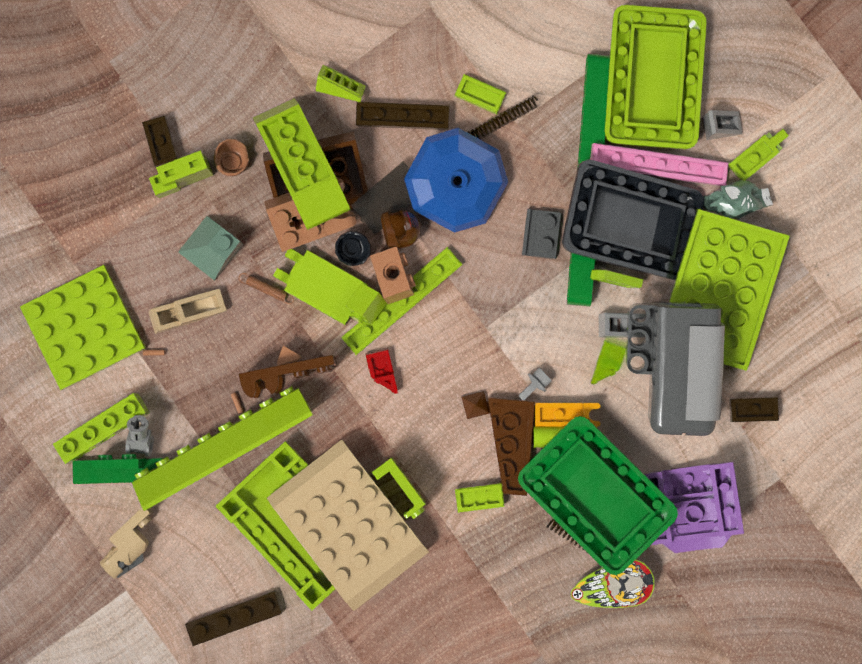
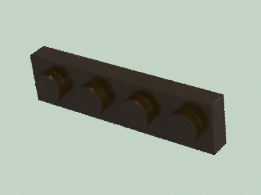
[356,102,450,130]
[185,591,282,646]

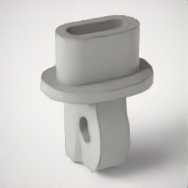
[519,368,552,401]

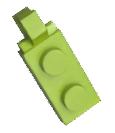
[728,129,789,180]

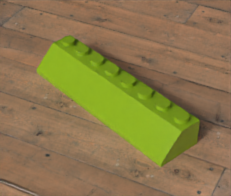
[132,386,313,511]

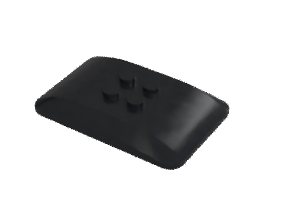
[562,160,704,280]

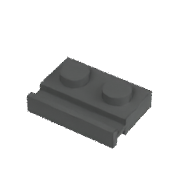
[521,209,561,260]

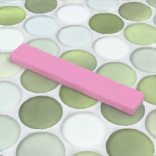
[590,143,728,186]

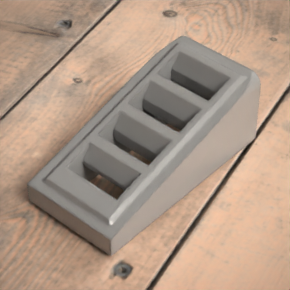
[599,313,646,338]

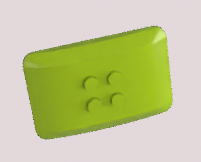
[605,5,707,149]

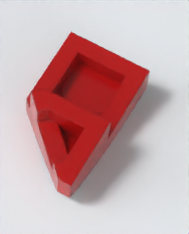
[365,348,398,394]

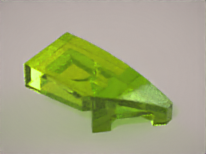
[590,340,626,385]

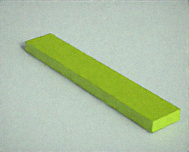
[341,247,463,356]

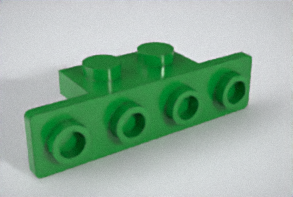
[72,454,163,484]

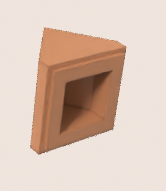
[277,346,302,366]

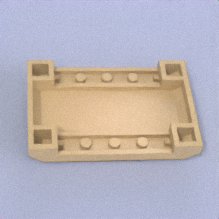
[267,440,429,611]

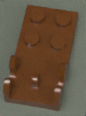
[239,355,337,398]

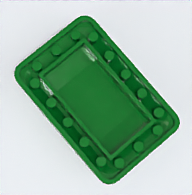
[518,416,678,575]

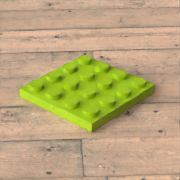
[20,265,146,390]

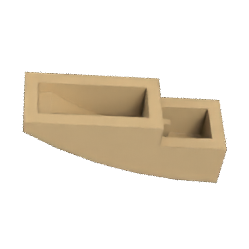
[148,289,226,334]

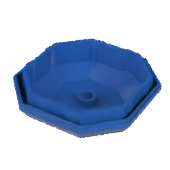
[404,128,508,233]

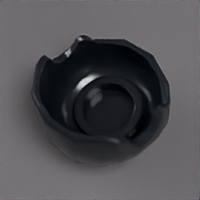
[335,231,371,266]

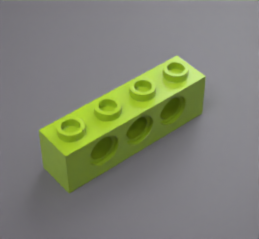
[53,393,150,464]

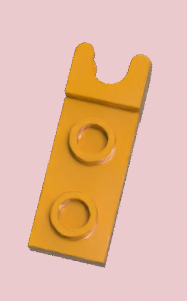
[535,403,601,427]

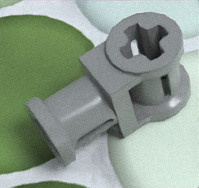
[126,415,154,457]

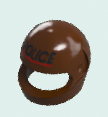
[381,210,421,249]

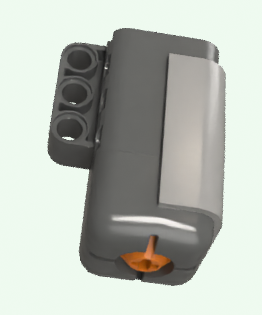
[626,302,725,436]

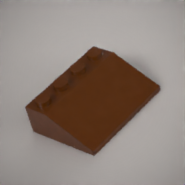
[263,131,371,221]

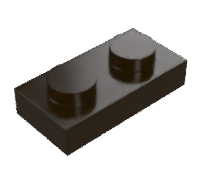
[142,116,178,167]
[729,397,779,422]

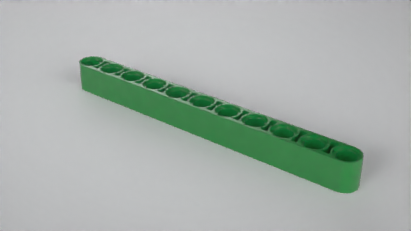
[567,54,610,307]

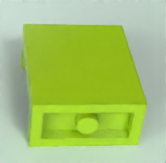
[372,457,426,519]

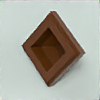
[461,391,490,419]

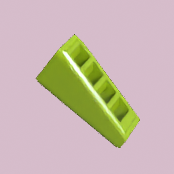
[315,65,366,102]

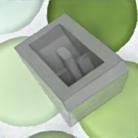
[703,110,742,140]

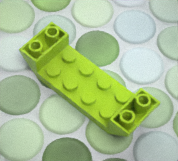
[253,98,350,230]

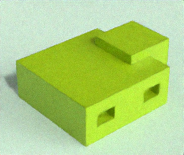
[149,150,214,199]

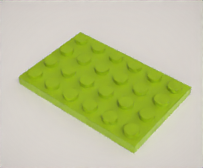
[669,209,790,371]

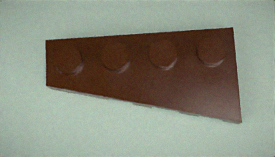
[488,398,535,496]

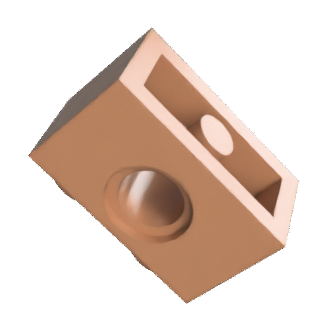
[370,246,416,304]

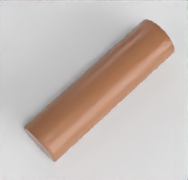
[143,350,165,356]
[231,392,244,414]

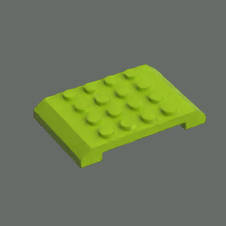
[216,441,335,611]

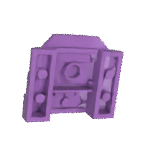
[644,461,744,553]

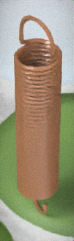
[238,273,294,304]

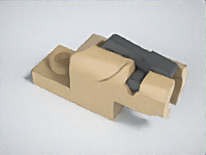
[100,508,154,578]

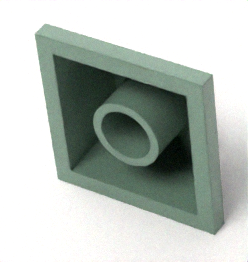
[178,216,244,281]

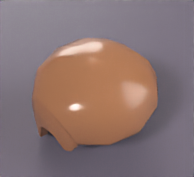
[214,139,249,176]

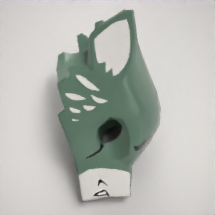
[703,180,773,219]

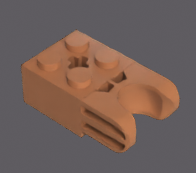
[264,178,357,252]

